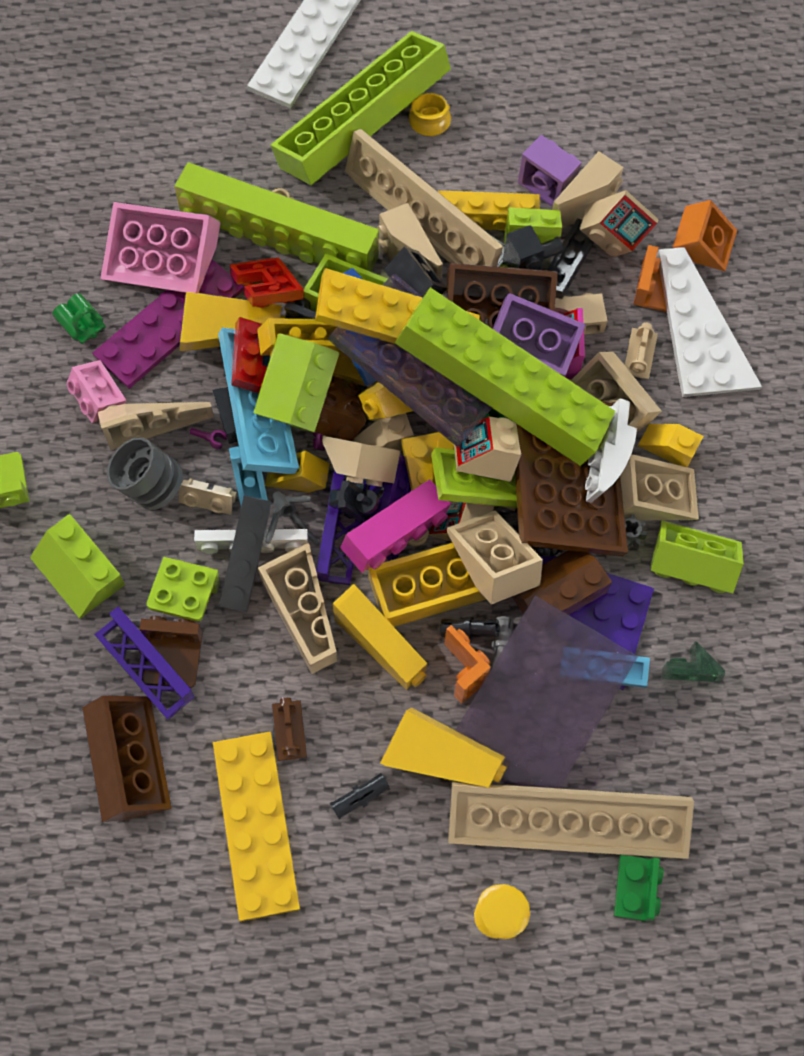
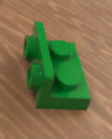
[613,855,664,922]

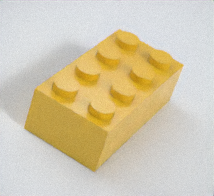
[368,543,486,627]

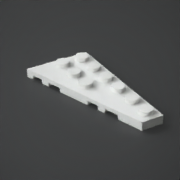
[657,247,762,397]

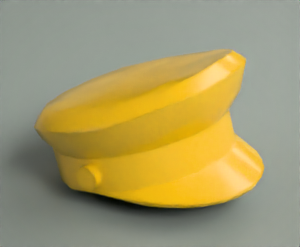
[409,93,452,136]
[474,884,530,939]

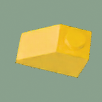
[638,424,704,467]
[265,451,330,493]

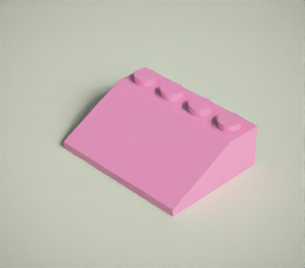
[101,202,221,293]

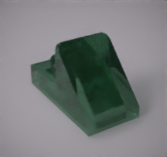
[662,641,725,682]

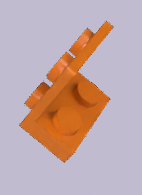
[633,245,667,312]
[444,626,491,704]

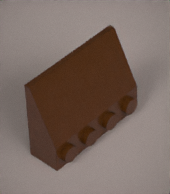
[446,263,558,329]

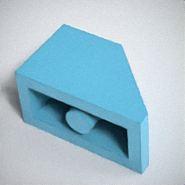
[229,446,268,506]

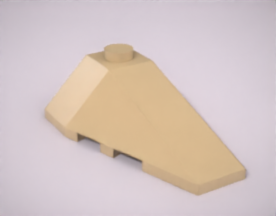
[98,402,214,450]

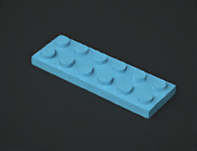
[218,327,299,474]

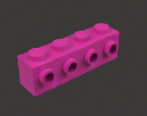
[341,479,452,573]

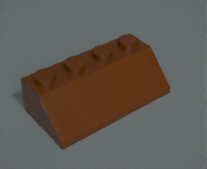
[82,695,172,822]

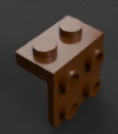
[315,375,366,441]
[138,616,203,688]

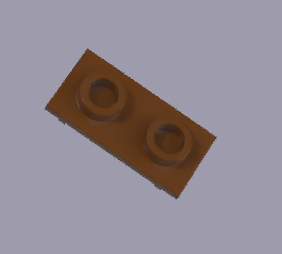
[272,697,307,761]

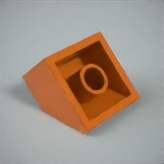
[673,200,737,271]

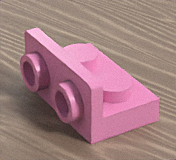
[67,360,126,423]

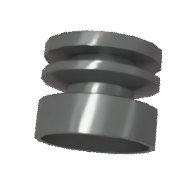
[107,437,183,510]

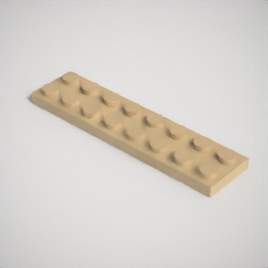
[345,129,503,267]
[448,782,694,859]

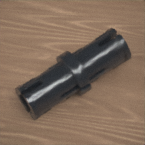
[440,617,500,639]
[330,773,390,820]

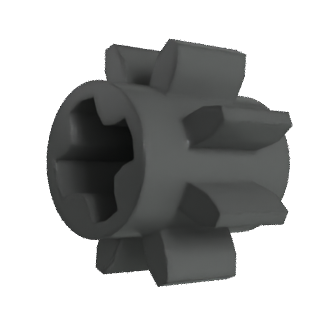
[624,514,648,549]

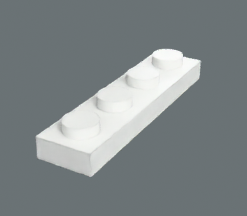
[194,529,308,554]

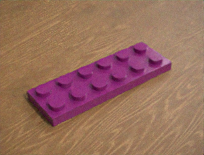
[92,259,244,389]

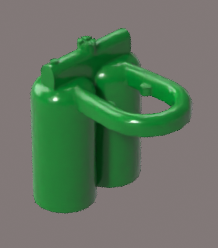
[52,293,106,344]

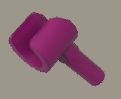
[190,428,226,449]

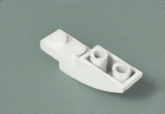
[585,398,637,503]

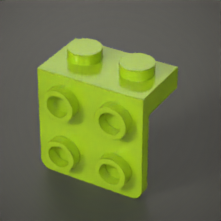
[504,207,562,244]
[0,452,30,508]
[147,557,220,621]

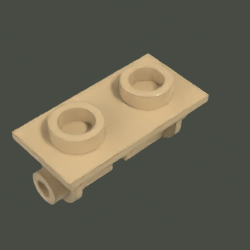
[625,323,658,380]
[179,478,237,515]

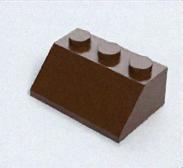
[512,550,612,634]

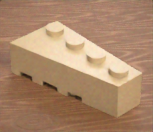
[258,543,337,674]

